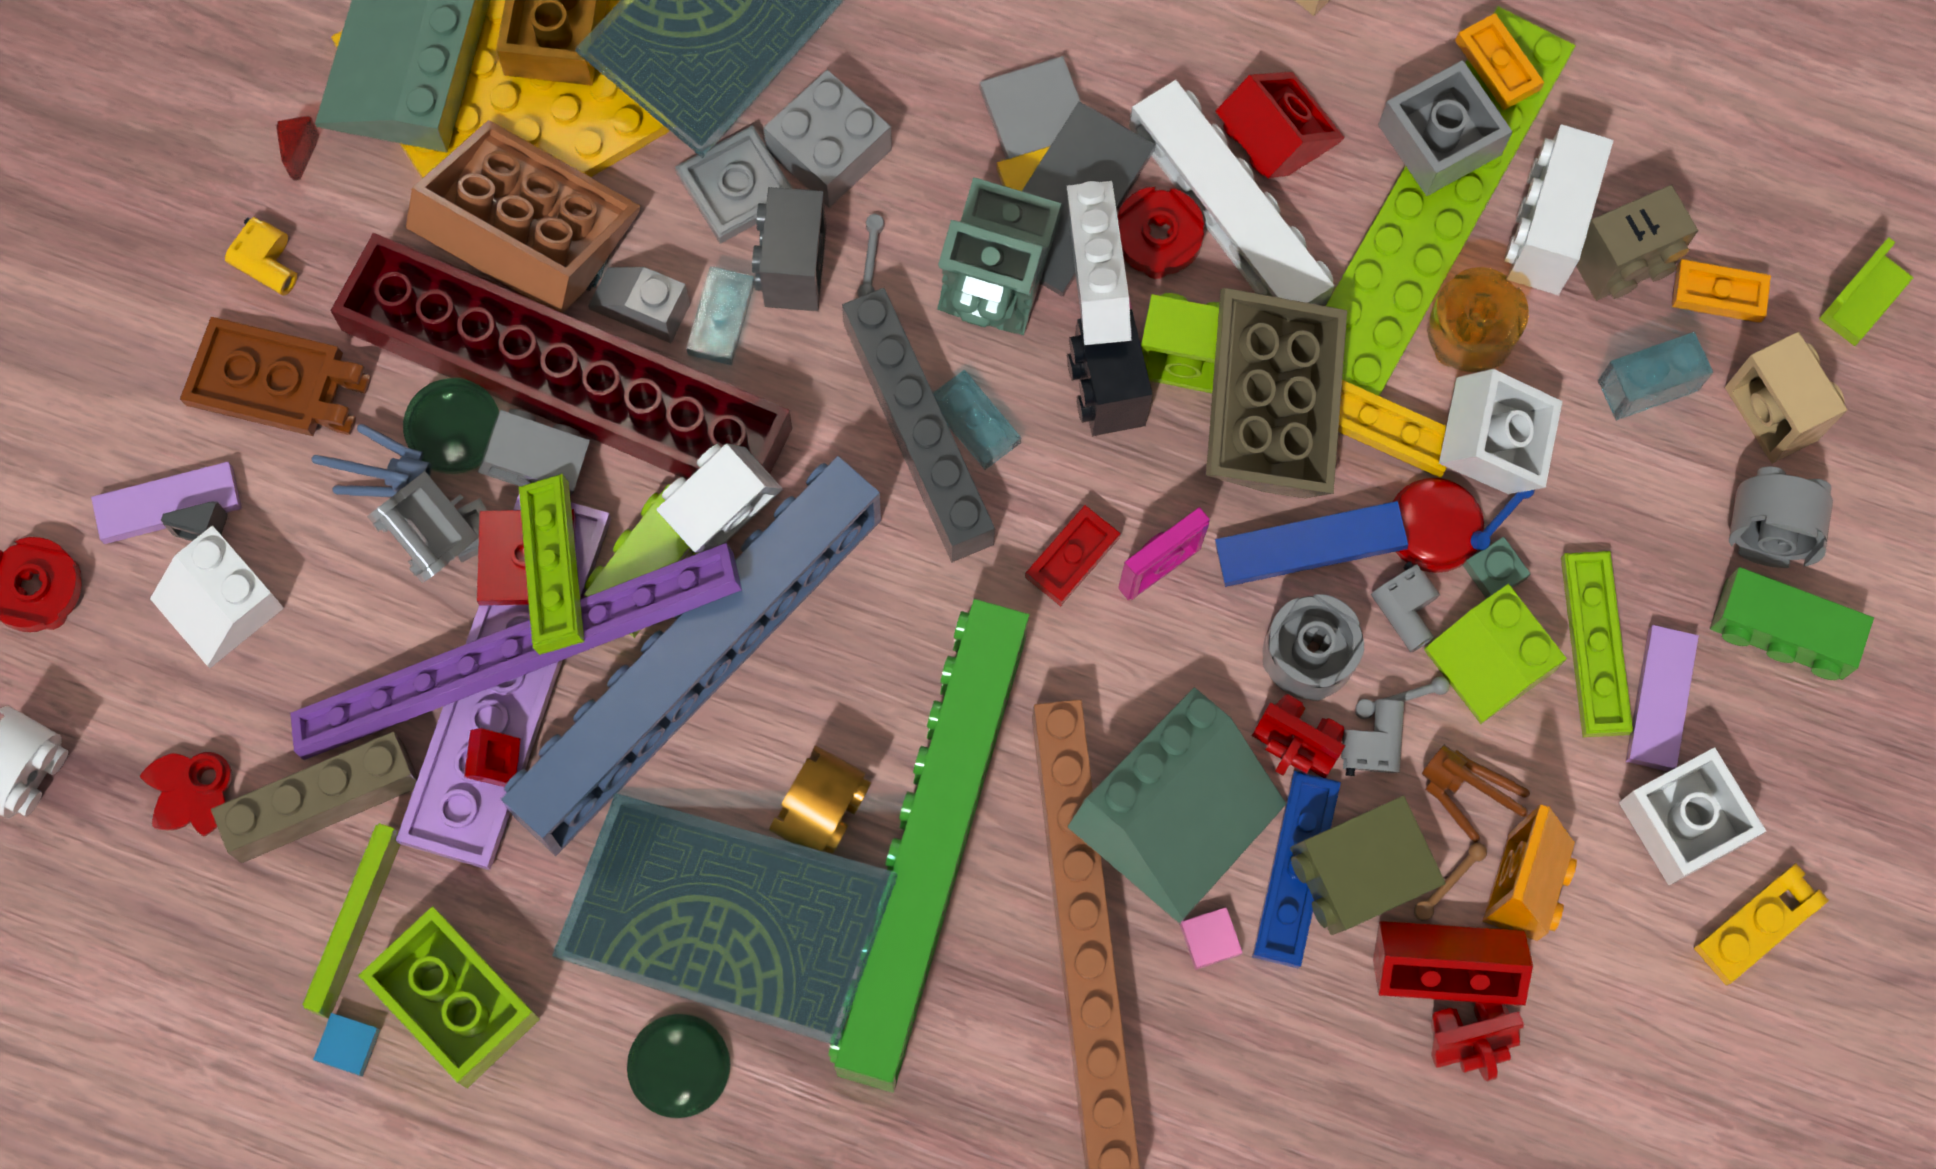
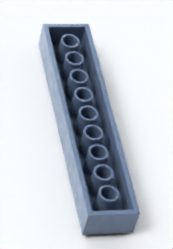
[501,456,881,857]

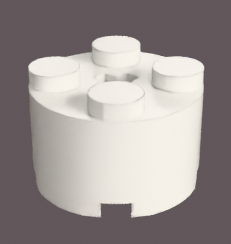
[0,706,68,818]

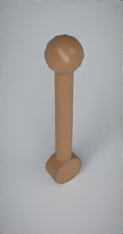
[1413,843,1487,921]

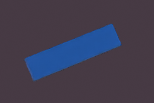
[1215,501,1408,587]
[1252,771,1341,969]

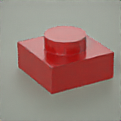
[464,728,521,787]

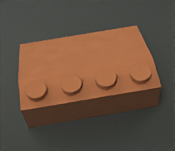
[406,120,641,313]

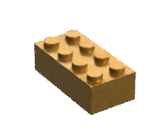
[496,0,607,86]

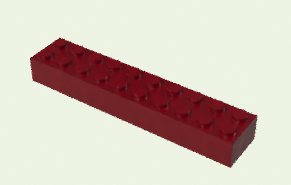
[330,233,792,480]

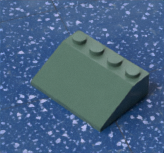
[315,0,490,152]
[1067,687,1286,924]

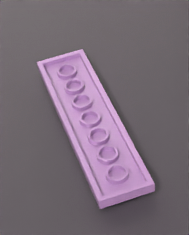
[396,495,611,870]

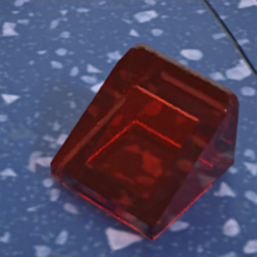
[276,116,319,181]

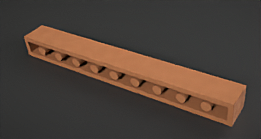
[1032,699,1140,1169]

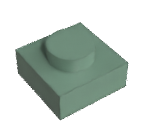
[1463,537,1531,599]

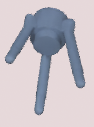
[311,424,431,497]

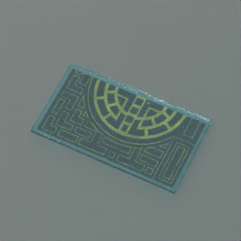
[575,0,844,158]
[552,793,898,1046]

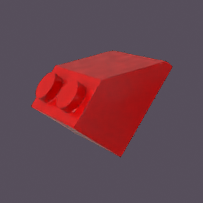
[1215,71,1345,179]

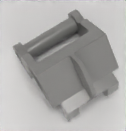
[367,471,479,583]

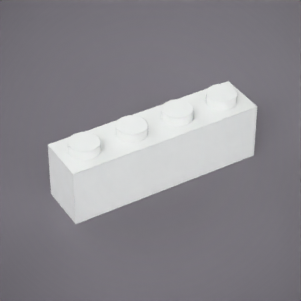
[1067,181,1131,345]

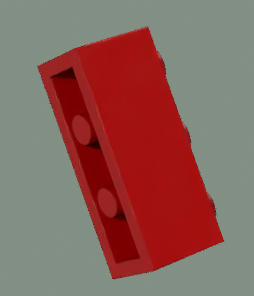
[1373,921,1533,1006]

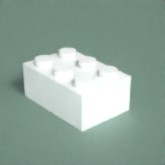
[1504,124,1613,295]

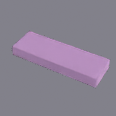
[91,461,242,544]
[1626,625,1699,772]

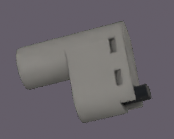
[1371,561,1440,652]
[1341,699,1404,776]

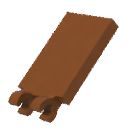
[180,317,371,436]

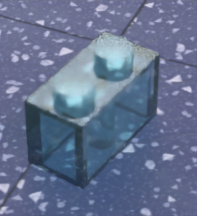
[1598,332,1713,420]

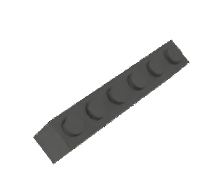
[842,288,995,563]

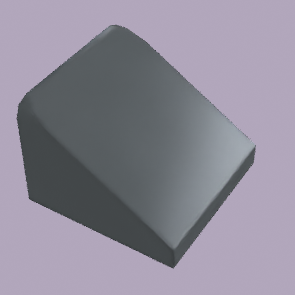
[161,501,228,541]

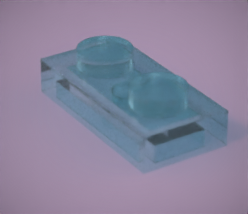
[686,266,755,365]
[933,370,1021,470]

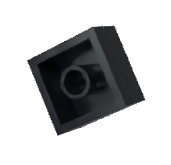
[1067,309,1153,436]

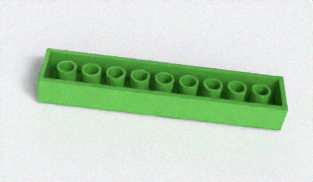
[828,599,1029,1093]

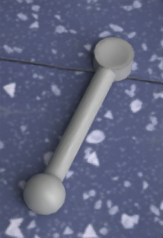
[857,214,884,297]
[1355,677,1450,719]

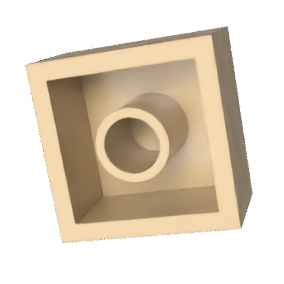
[1725,331,1848,464]

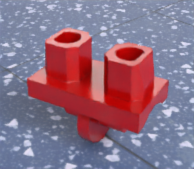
[1252,694,1345,778]
[1431,1002,1524,1081]

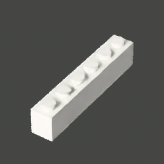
[1129,80,1335,306]

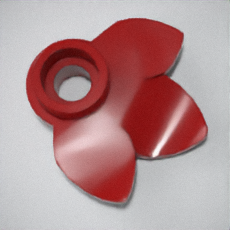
[140,752,232,837]

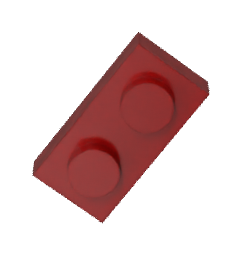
[1025,505,1121,606]

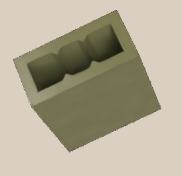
[1290,795,1446,935]

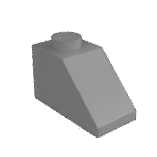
[588,267,690,343]

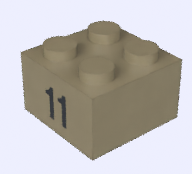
[1576,184,1699,301]

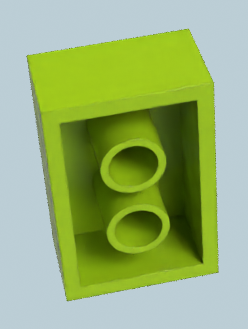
[358,906,540,1089]

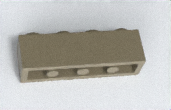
[211,731,418,863]

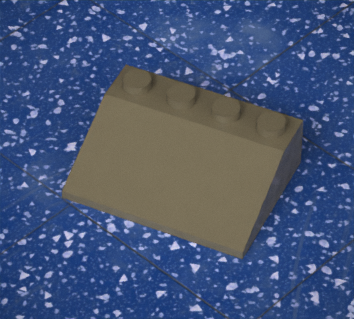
[1206,288,1347,498]

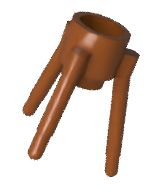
[1422,744,1530,842]

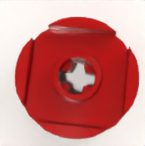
[1118,187,1204,279]
[0,537,82,632]

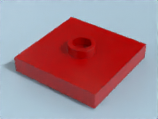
[477,509,576,606]

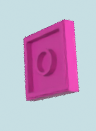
[1118,507,1210,600]

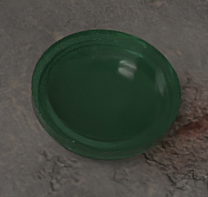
[403,378,499,474]
[627,1014,731,1119]

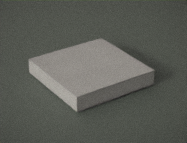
[980,56,1081,159]
[675,125,793,244]

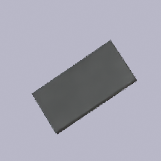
[1022,102,1156,297]

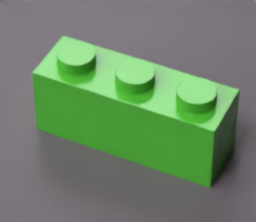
[1710,567,1874,680]

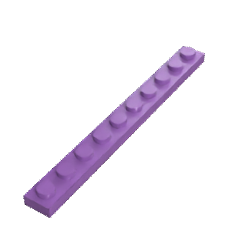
[290,543,742,760]

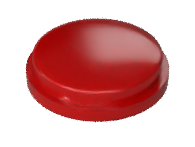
[1393,478,1484,573]

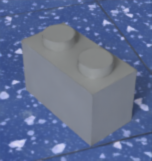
[478,409,590,497]

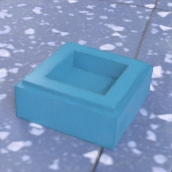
[313,1013,380,1077]

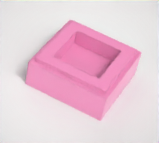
[1180,907,1243,970]

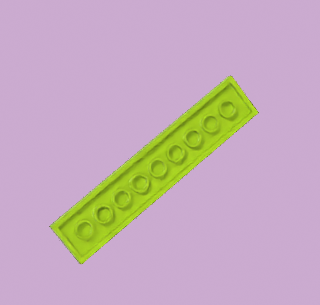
[1326,6,1576,396]

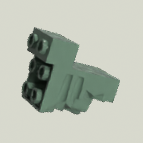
[937,177,1064,335]

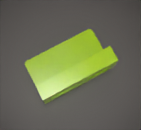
[1819,237,1914,346]

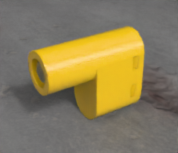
[225,217,297,296]

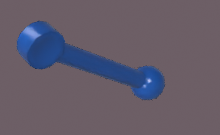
[1471,490,1535,550]

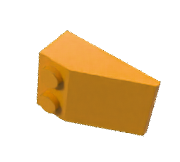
[1482,804,1577,941]

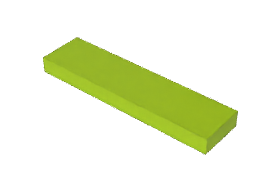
[519,474,584,655]
[1561,551,1633,738]
[302,823,401,1019]

